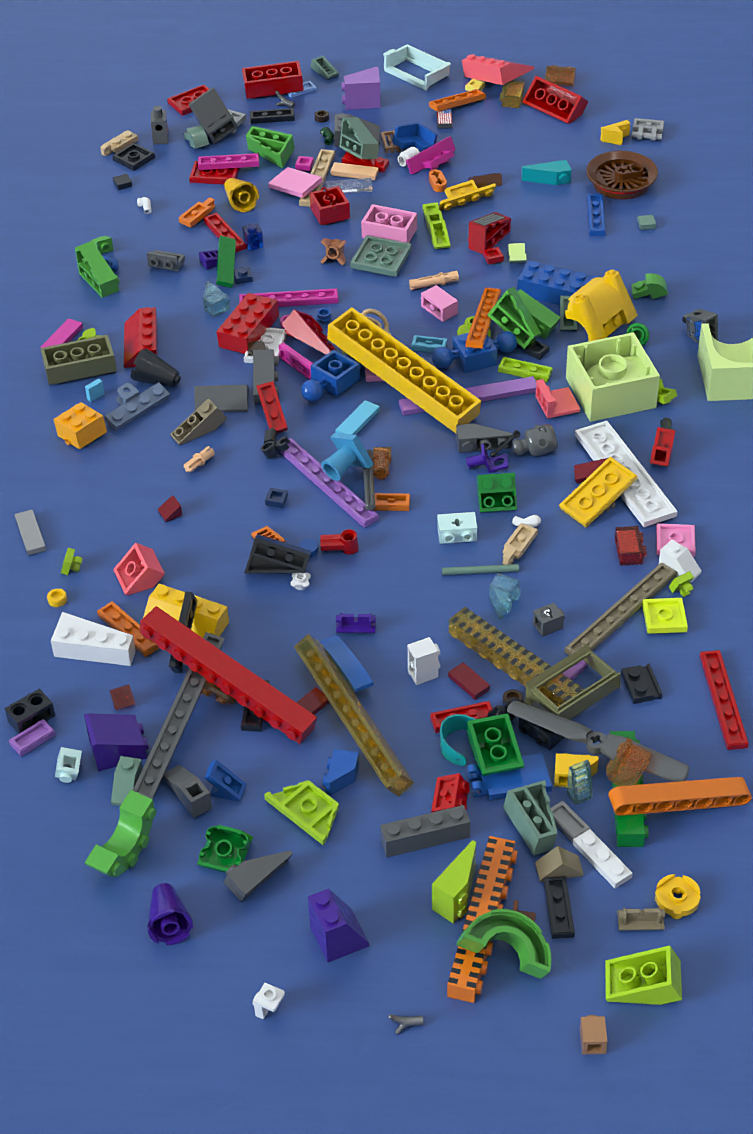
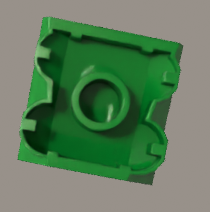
[197,825,253,873]

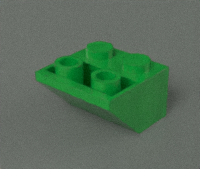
[476,473,517,512]

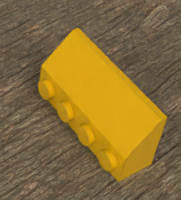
[143,584,229,638]

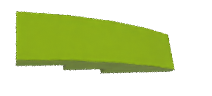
[422,202,451,249]

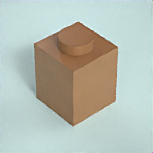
[580,1015,607,1055]

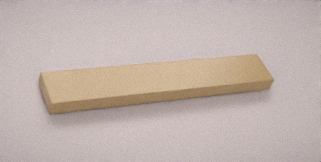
[299,149,335,207]

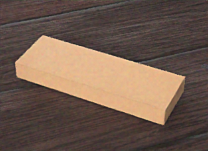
[330,162,379,181]

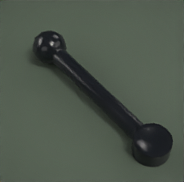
[490,430,521,457]

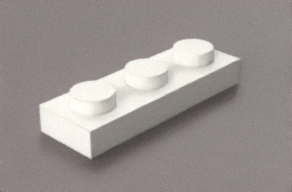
[573,829,632,889]

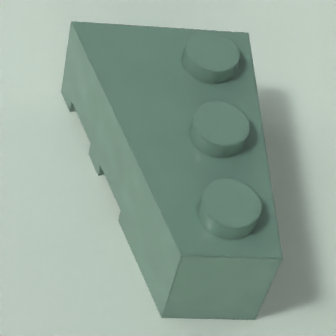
[339,117,379,159]
[503,780,558,855]

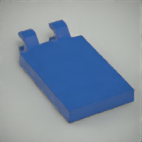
[467,753,552,800]

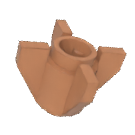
[320,238,346,265]

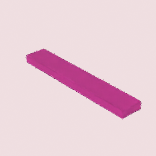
[239,288,338,307]

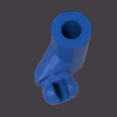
[103,255,119,272]

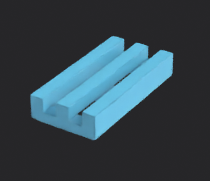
[411,335,447,353]

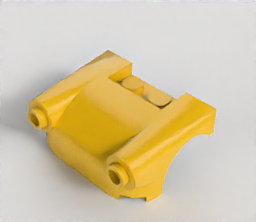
[565,269,638,342]

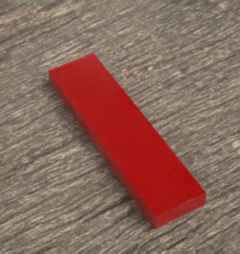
[203,213,247,253]

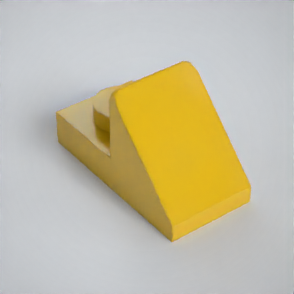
[600,120,630,145]

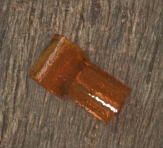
[373,447,392,479]

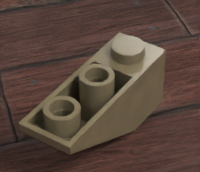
[170,398,227,445]

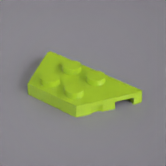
[264,780,339,845]

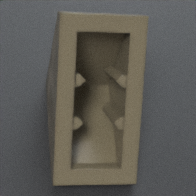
[535,846,583,882]

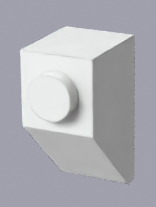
[659,540,701,583]

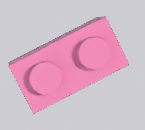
[421,285,458,322]

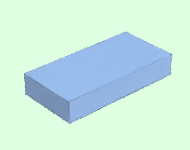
[287,81,317,98]

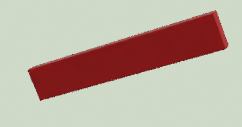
[700,650,749,750]

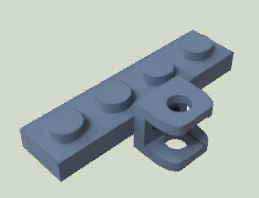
[105,382,170,431]

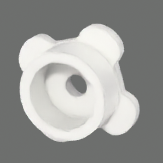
[291,572,311,590]

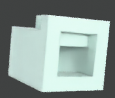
[55,747,82,783]

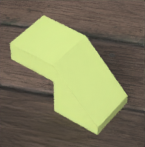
[508,243,526,263]

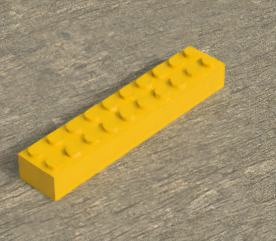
[327,307,481,433]

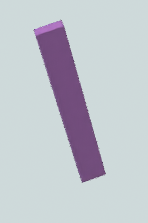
[399,376,536,416]
[280,438,379,528]

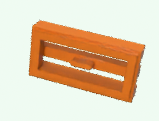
[373,493,410,511]

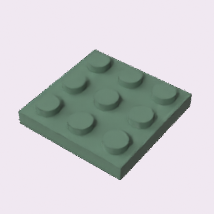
[350,235,412,277]

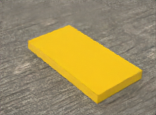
[559,457,638,528]

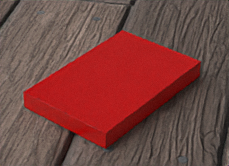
[167,84,209,116]
[189,161,240,185]

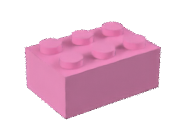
[361,204,417,243]

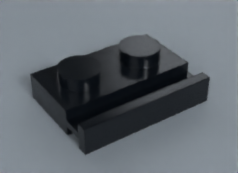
[621,663,662,704]

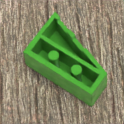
[246,126,295,169]
[75,241,120,298]
[487,287,541,349]
[517,289,561,339]

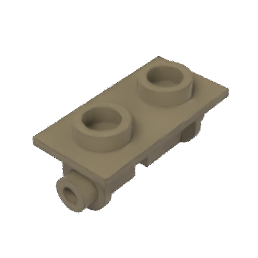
[617,907,665,931]

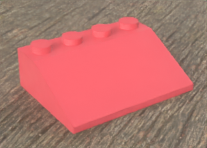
[462,54,534,85]

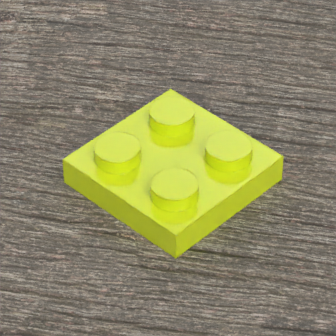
[642,598,688,634]

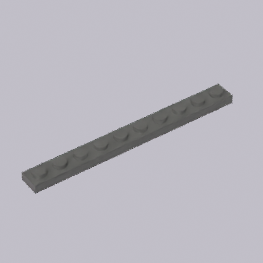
[133,632,225,799]

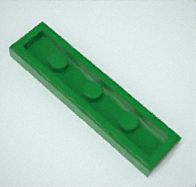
[216,235,236,288]

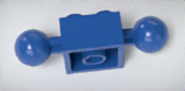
[432,331,517,373]
[301,350,365,402]

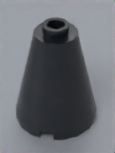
[131,348,181,388]

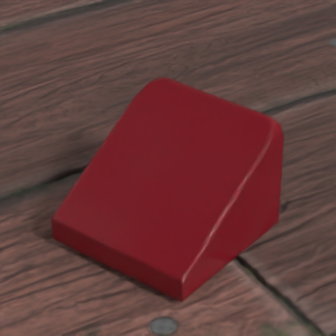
[158,495,182,522]

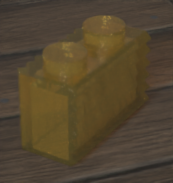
[500,80,525,108]

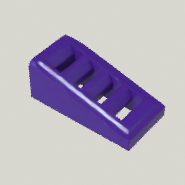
[199,250,218,270]

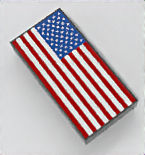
[436,108,452,129]

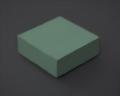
[637,215,656,230]

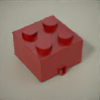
[310,186,350,225]

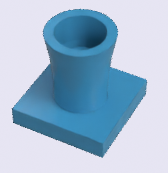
[321,433,374,481]

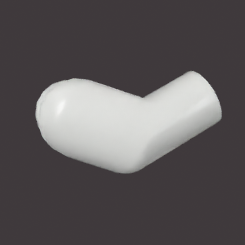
[137,197,151,214]

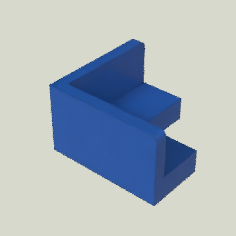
[393,122,438,152]

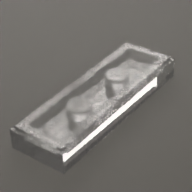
[325,178,373,194]

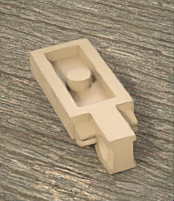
[100,130,138,157]
[502,523,538,565]

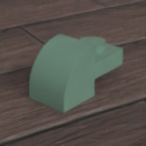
[183,125,209,148]

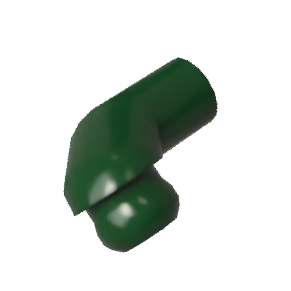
[320,127,334,145]

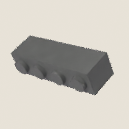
[380,805,470,857]

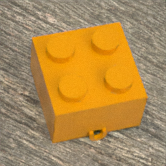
[53,402,107,449]

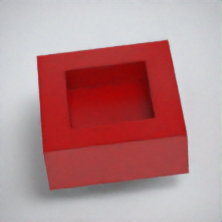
[483,247,504,264]

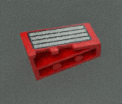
[468,212,511,254]

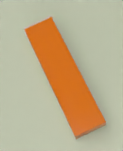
[429,89,486,112]
[97,601,159,657]

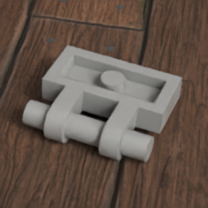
[632,118,664,141]

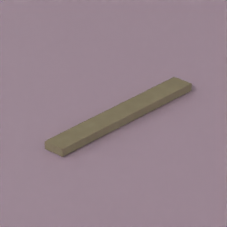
[564,563,677,655]

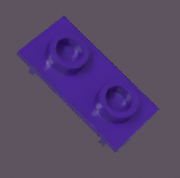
[336,613,376,633]

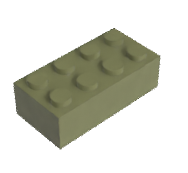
[40,335,117,385]

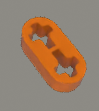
[429,169,447,192]

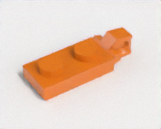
[178,197,215,228]

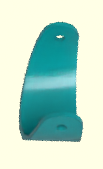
[440,714,476,766]

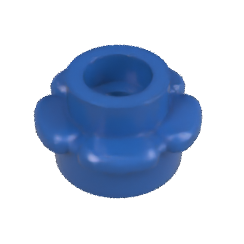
[316,308,333,323]

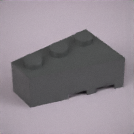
[253,349,279,404]

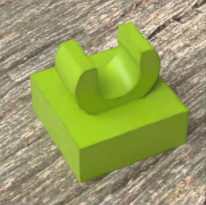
[61,548,83,575]
[669,571,694,597]

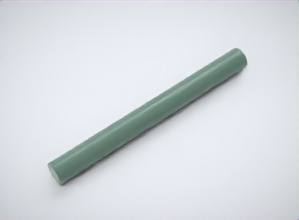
[442,564,519,575]

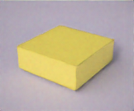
[465,79,485,91]

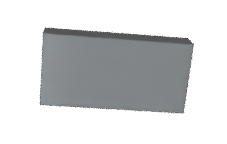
[550,801,591,843]

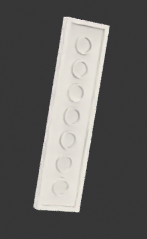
[575,421,677,527]

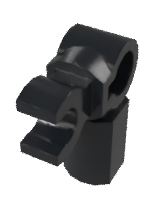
[261,428,290,459]

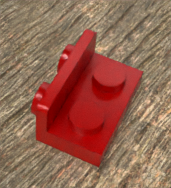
[431,773,470,812]

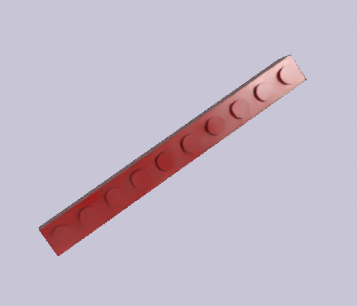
[140,606,317,744]

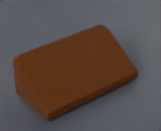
[468,173,502,188]

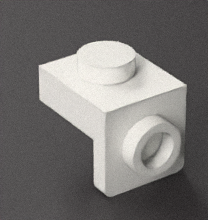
[253,983,285,1019]

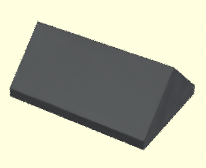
[194,385,249,413]

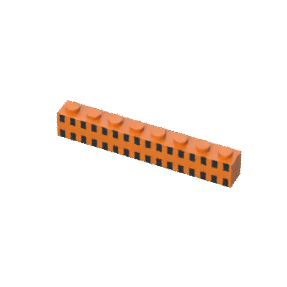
[447,836,518,1003]

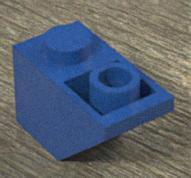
[323,749,359,796]

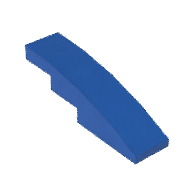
[319,635,374,693]

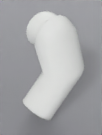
[512,515,541,528]

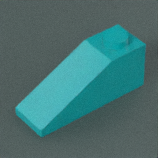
[521,160,572,185]

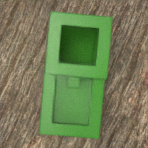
[631,273,668,299]

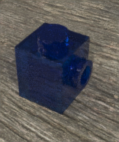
[242,223,264,251]

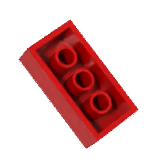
[242,61,304,99]
[216,293,279,354]

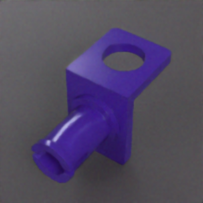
[466,444,509,473]

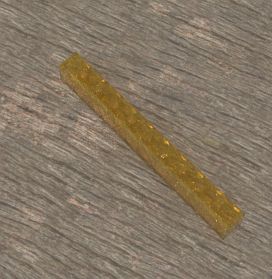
[294,634,414,797]

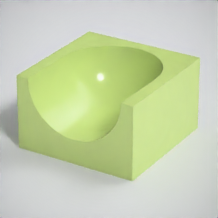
[697,324,753,401]
[566,332,660,422]

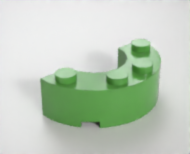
[85,790,157,877]
[456,909,552,979]

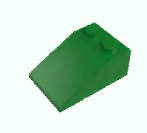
[467,713,524,776]

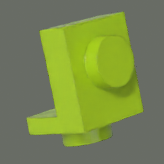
[657,379,677,404]

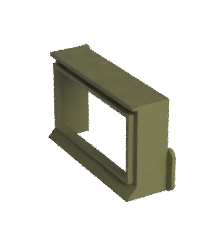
[524,644,621,720]

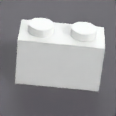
[407,637,440,685]

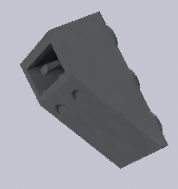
[189,87,238,144]

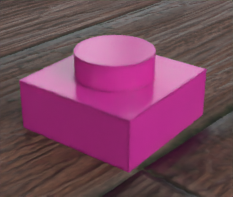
[295,156,314,171]

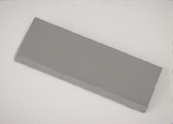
[14,510,46,555]

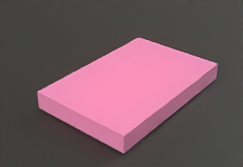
[268,167,323,198]

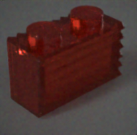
[614,526,647,566]

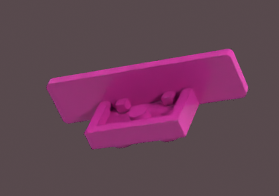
[406,137,455,174]

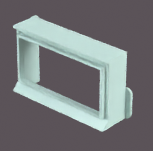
[383,44,451,91]

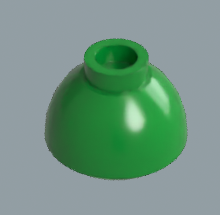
[626,323,650,346]

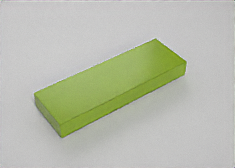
[498,357,553,383]

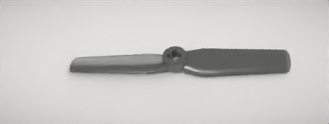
[507,701,689,782]

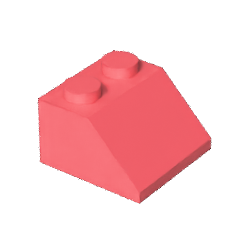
[113,543,165,595]

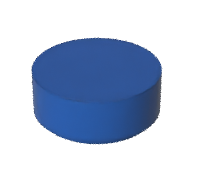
[299,539,318,557]

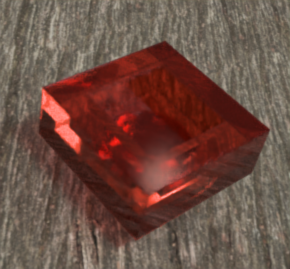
[109,684,135,710]

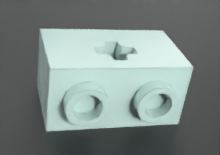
[437,512,477,544]

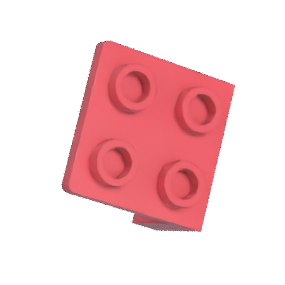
[535,379,580,419]

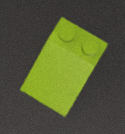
[432,840,476,924]
[605,945,682,1005]

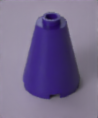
[147,883,193,945]

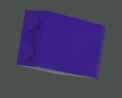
[84,713,149,772]
[308,888,370,962]

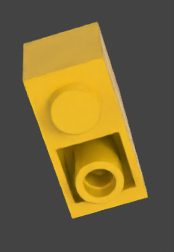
[554,753,599,788]

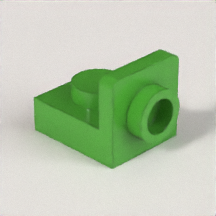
[92,236,114,254]

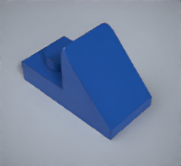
[204,759,247,802]

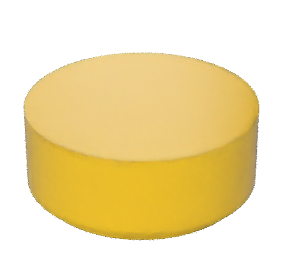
[47,589,67,607]

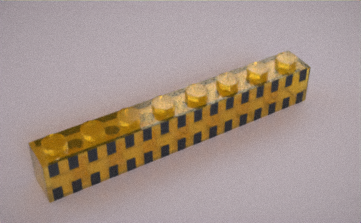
[449,607,585,707]

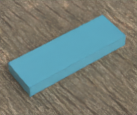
[335,400,380,435]

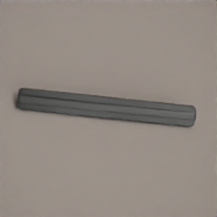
[363,449,375,511]

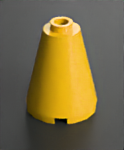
[224,178,259,212]

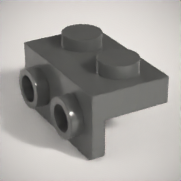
[147,250,185,271]

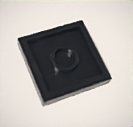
[112,143,155,171]

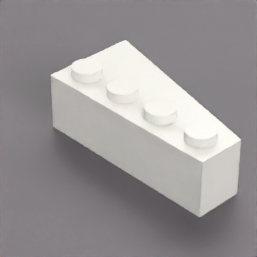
[51,612,136,666]

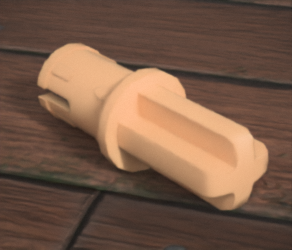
[184,446,215,472]

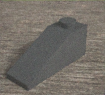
[223,850,293,902]

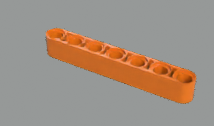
[608,777,752,816]

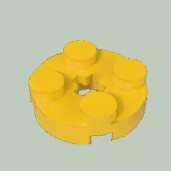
[655,874,701,919]

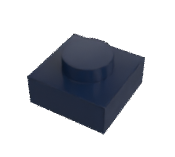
[234,267,253,284]
[265,488,288,508]

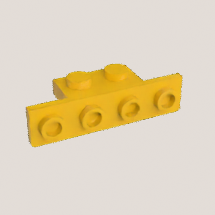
[439,180,496,211]

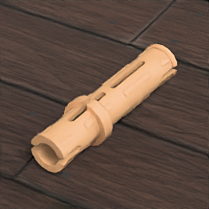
[409,270,459,290]

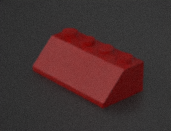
[522,76,588,124]
[124,307,158,368]

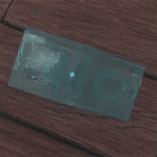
[203,281,230,317]
[489,573,521,619]

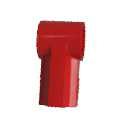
[320,529,359,555]

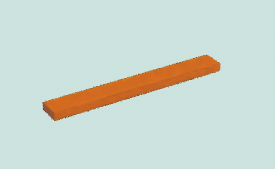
[465,287,501,349]

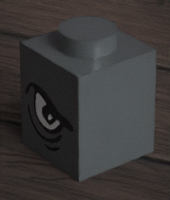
[533,603,565,637]

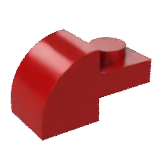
[650,427,676,466]

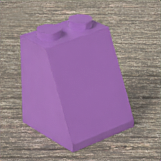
[341,67,381,110]

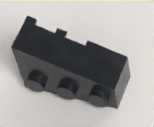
[244,534,311,574]

